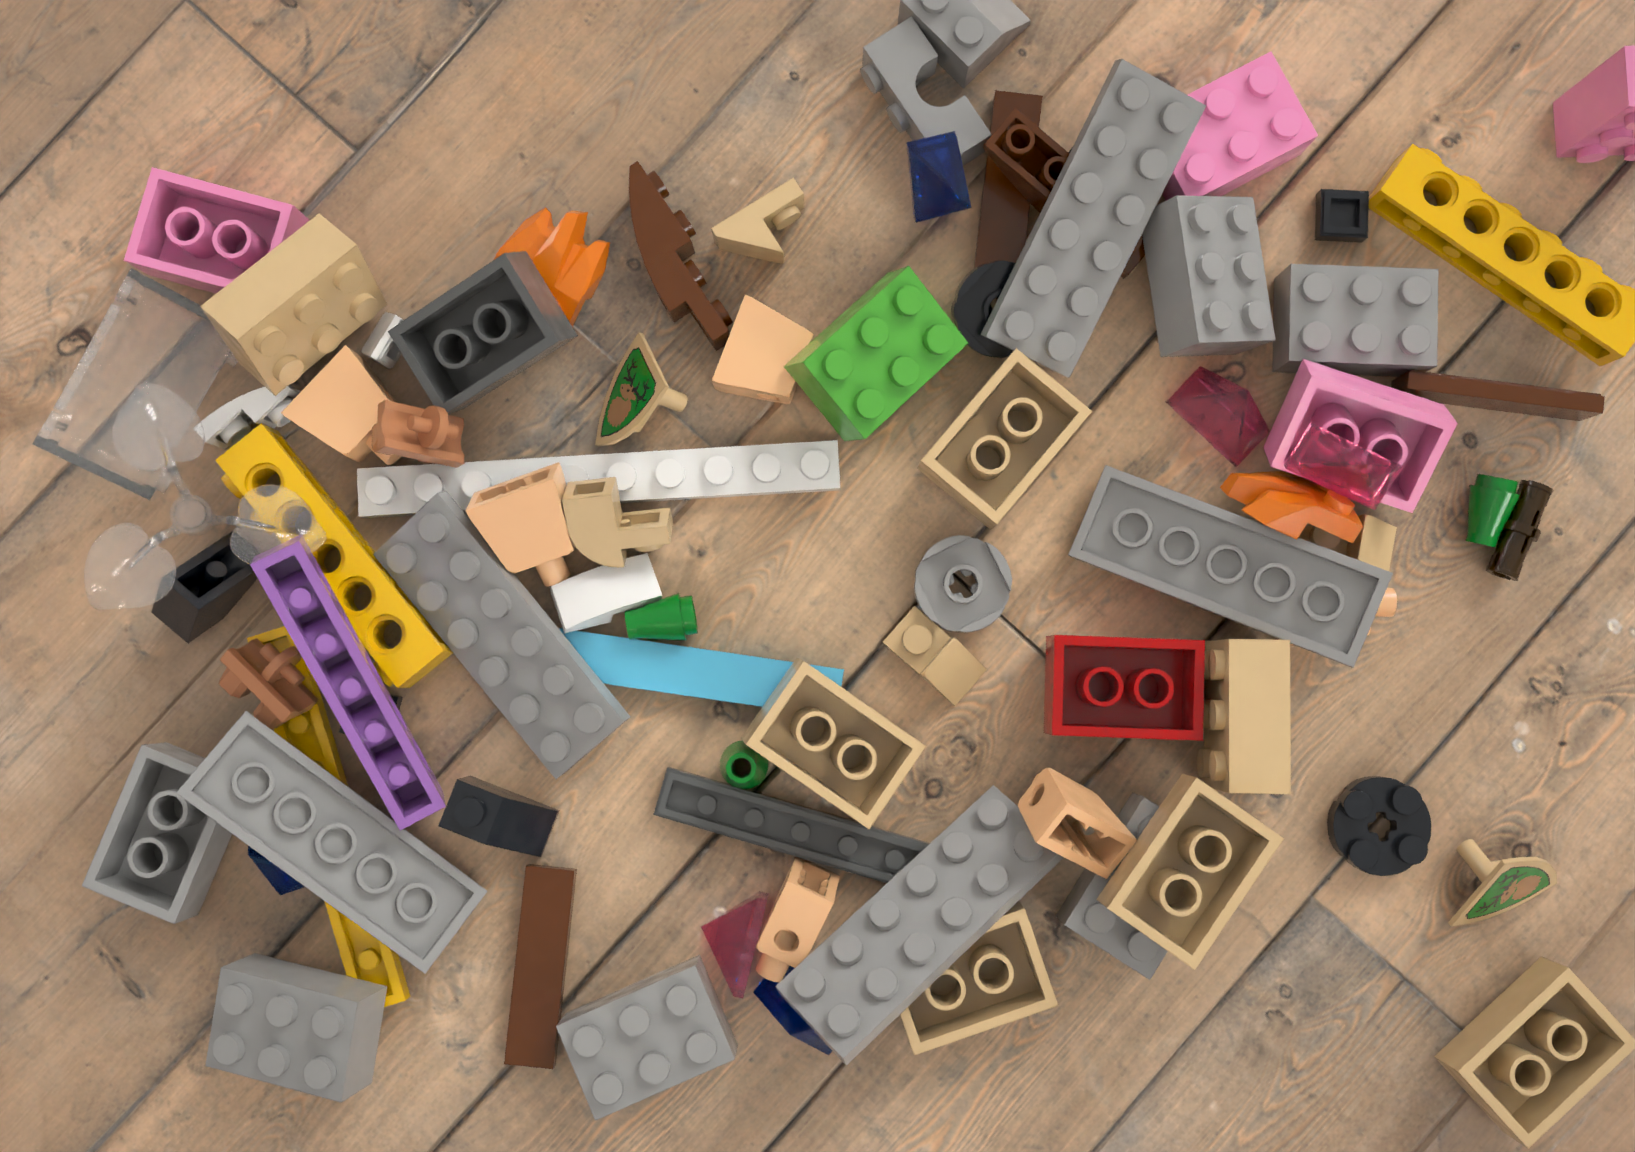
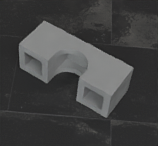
[860,16,992,181]

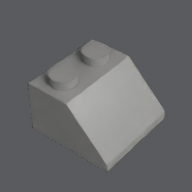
[898,0,1031,89]

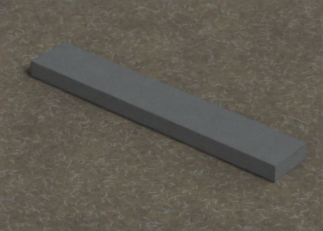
[653,767,930,883]

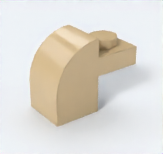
[562,477,673,568]

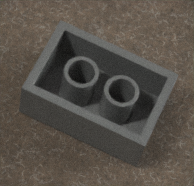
[388,251,578,414]

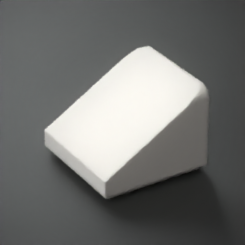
[361,312,404,369]

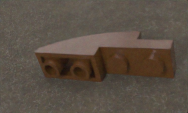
[983,107,1145,279]
[629,161,733,351]

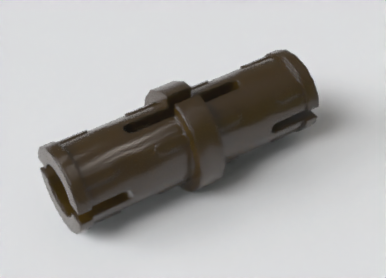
[1486,480,1553,581]

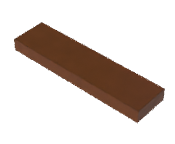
[974,90,1043,268]
[1391,370,1605,421]
[504,864,577,1069]

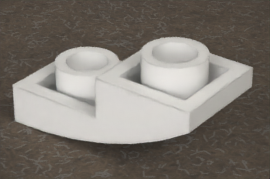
[193,385,301,450]
[550,553,663,634]

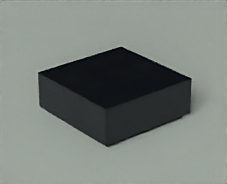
[1315,189,1369,243]

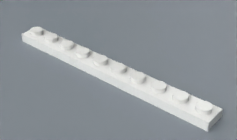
[357,440,840,518]

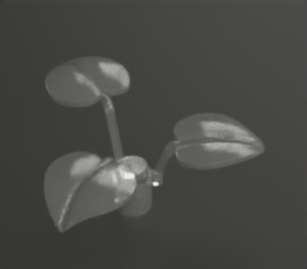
[84,382,327,610]

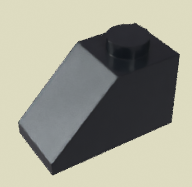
[151,531,261,643]
[438,776,560,857]

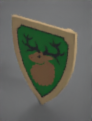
[595,332,688,446]
[1448,839,1557,927]

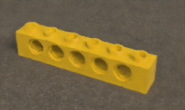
[1369,144,1635,366]
[215,423,453,688]

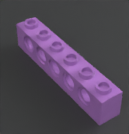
[250,534,446,831]

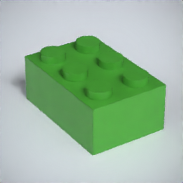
[784,266,968,441]

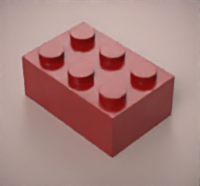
[1044,635,1205,741]

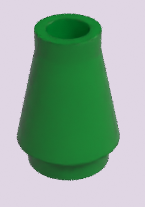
[1465,474,1520,547]
[625,593,698,640]
[720,741,768,789]

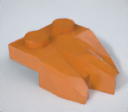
[494,207,610,327]
[1220,471,1364,543]

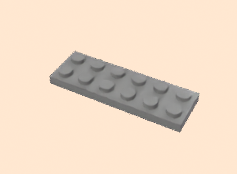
[981,59,1206,378]
[1068,465,1393,668]
[373,491,631,779]
[176,711,487,974]
[775,785,1064,1066]

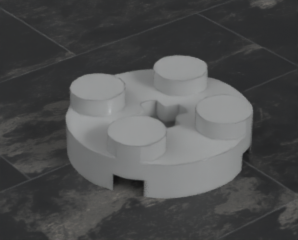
[914,535,1012,633]

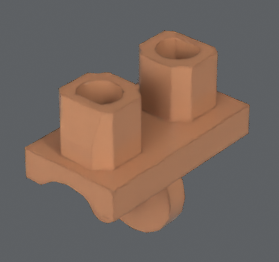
[372,400,465,468]
[219,638,319,730]

